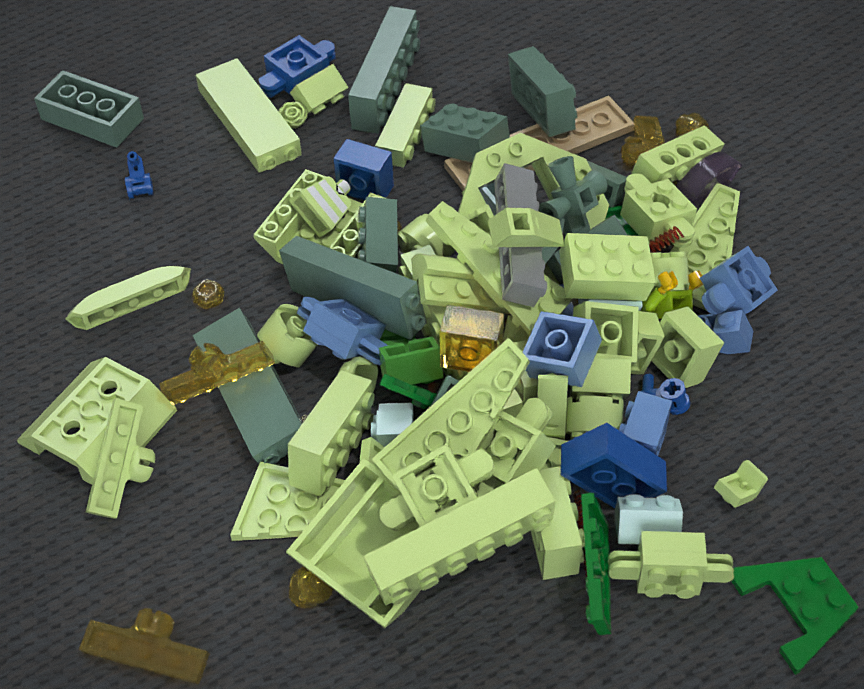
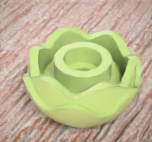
[279,102,307,129]

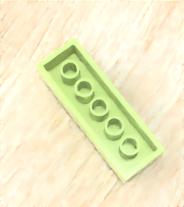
[364,468,556,605]

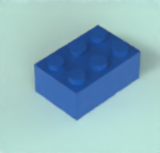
[561,423,667,508]

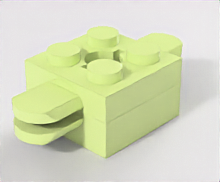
[621,173,697,248]
[473,398,556,497]
[380,444,495,531]
[608,531,734,599]

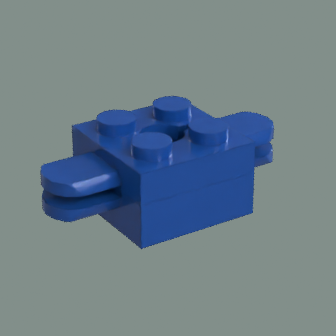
[259,35,336,98]

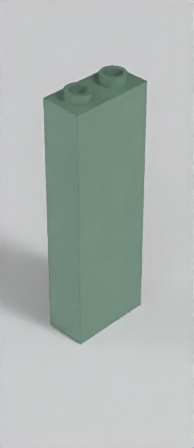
[279,236,427,340]
[193,308,303,464]

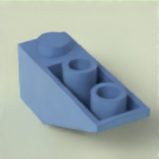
[698,310,753,354]

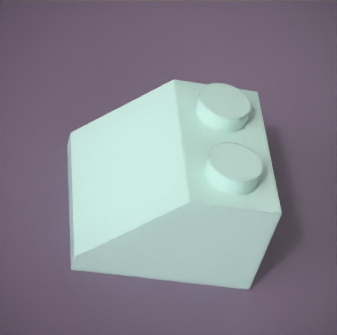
[614,494,683,544]

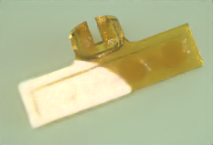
[621,116,677,186]
[159,341,275,405]
[79,608,210,685]

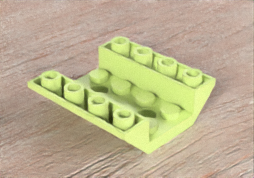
[254,169,387,264]
[17,357,177,485]

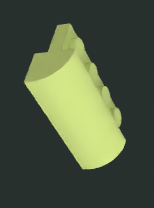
[411,253,510,314]

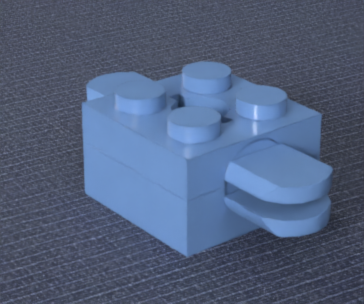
[700,246,778,315]
[297,297,389,365]

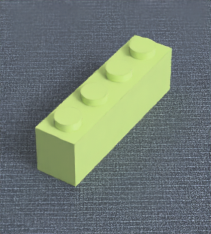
[375,83,436,167]

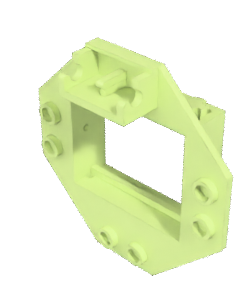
[458,133,609,285]

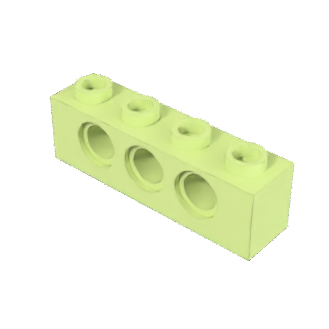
[631,126,724,183]

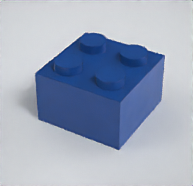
[334,139,394,200]

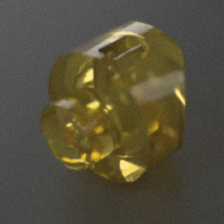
[675,113,709,138]
[289,566,333,608]

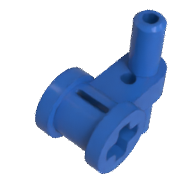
[125,151,154,199]
[640,374,690,415]

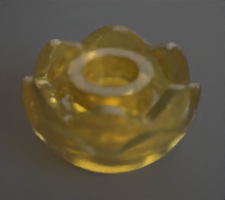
[192,280,225,309]

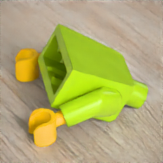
[640,271,703,319]

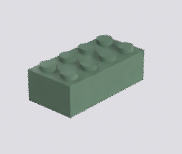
[508,46,577,137]
[34,70,144,148]

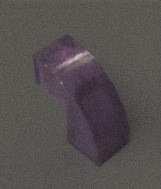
[677,152,742,204]

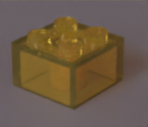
[439,305,504,372]

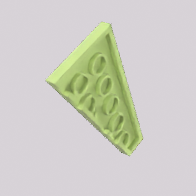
[670,183,740,311]
[426,201,573,339]
[372,338,530,493]
[230,462,345,541]

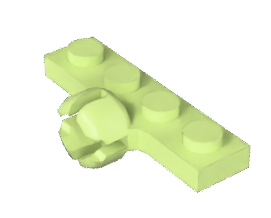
[86,398,155,519]

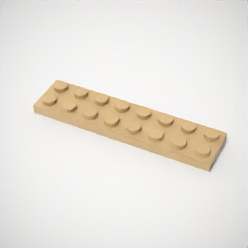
[444,96,635,191]

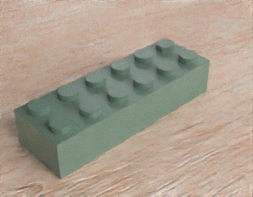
[348,6,420,134]

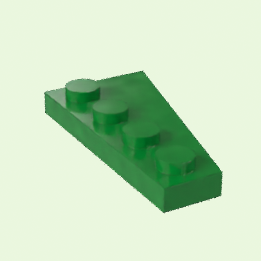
[581,493,611,635]

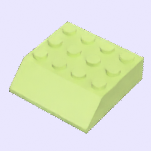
[286,459,421,628]

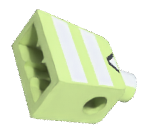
[289,176,351,238]

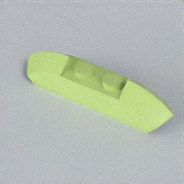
[65,266,191,330]

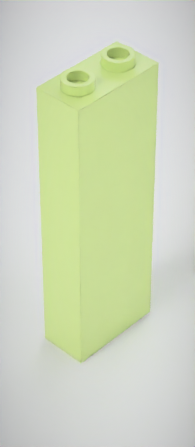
[196,59,302,173]

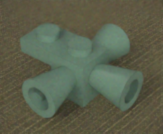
[538,156,607,236]

